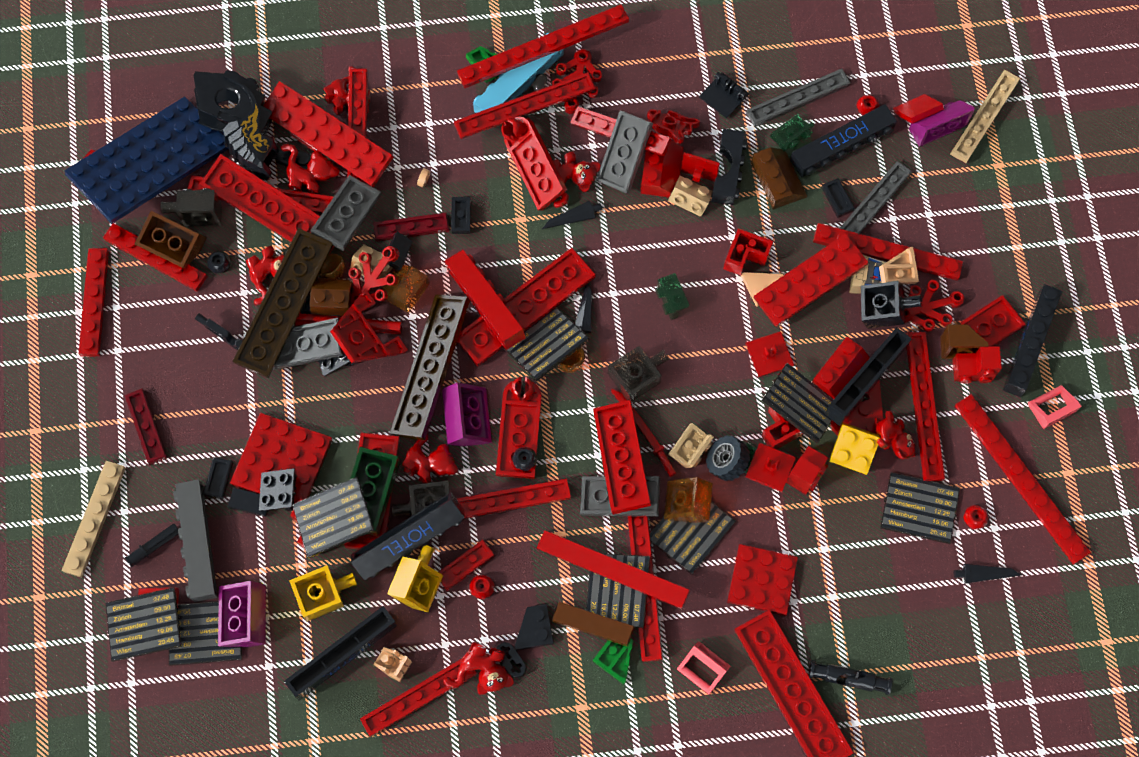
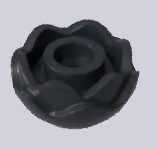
[207,251,231,274]
[512,447,537,471]

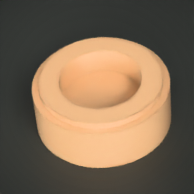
[417,168,430,187]

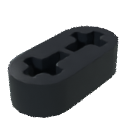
[496,642,526,678]

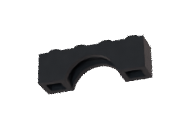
[711,128,747,205]

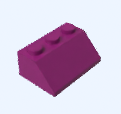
[909,100,975,147]
[442,382,492,447]
[218,581,266,647]

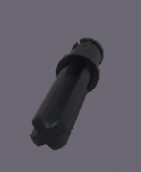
[124,524,178,567]

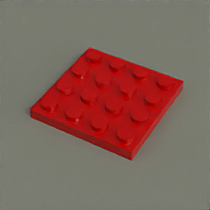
[230,413,333,504]

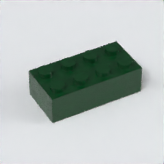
[350,447,400,537]

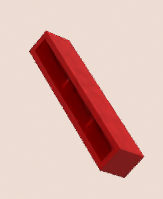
[444,250,526,350]

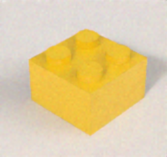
[830,422,880,475]

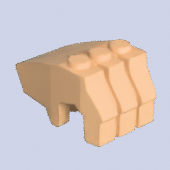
[373,647,412,682]

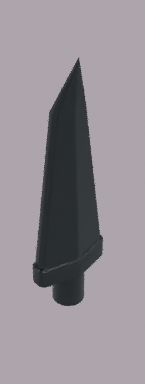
[542,201,603,229]
[575,283,592,335]
[953,564,1022,584]

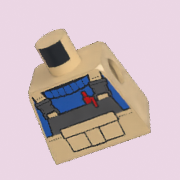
[849,255,885,294]

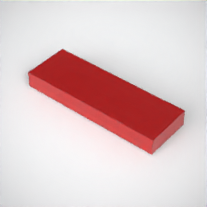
[438,539,495,591]

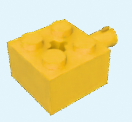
[387,545,443,612]
[289,565,357,622]

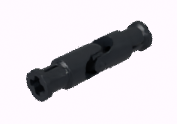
[808,660,893,695]

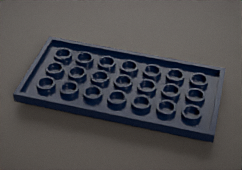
[64,96,229,224]

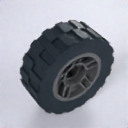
[706,435,750,481]

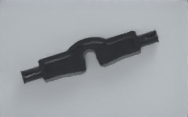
[195,313,242,350]

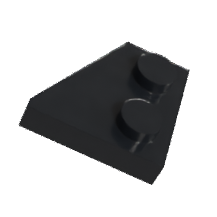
[515,604,553,651]

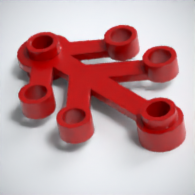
[552,49,602,114]
[348,246,399,305]
[905,280,965,332]

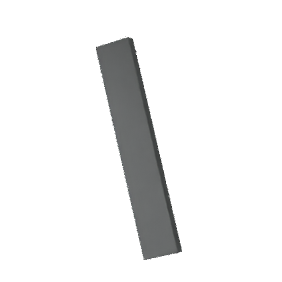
[746,69,851,127]
[839,161,912,234]

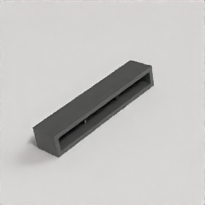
[173,479,218,602]

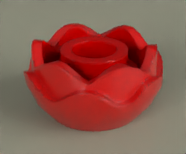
[856,95,880,115]
[963,505,989,529]
[470,575,494,600]

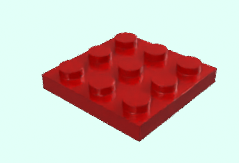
[727,544,798,616]

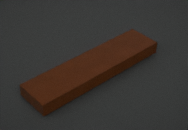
[552,602,634,647]

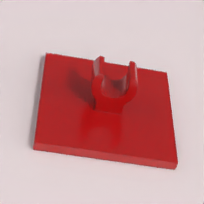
[681,152,720,182]
[745,331,794,377]
[746,443,796,492]

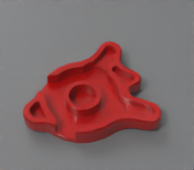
[647,109,700,144]

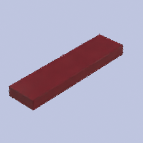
[373,212,449,242]
[124,388,168,466]

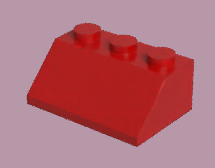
[641,141,684,197]
[812,337,870,400]

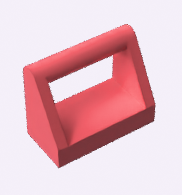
[1028,385,1081,429]
[677,641,731,695]

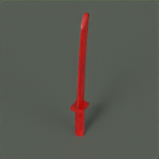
[611,389,676,477]

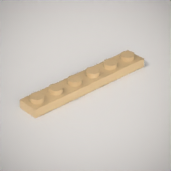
[950,70,1020,163]
[62,461,126,578]

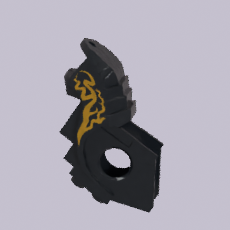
[193,70,279,180]

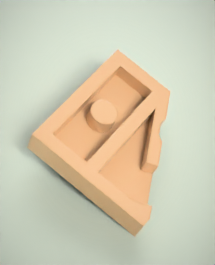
[879,247,919,284]
[741,272,784,307]

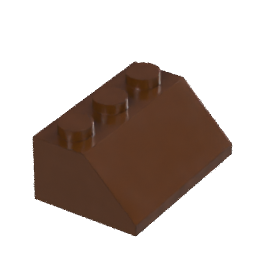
[751,147,807,210]
[135,211,207,268]

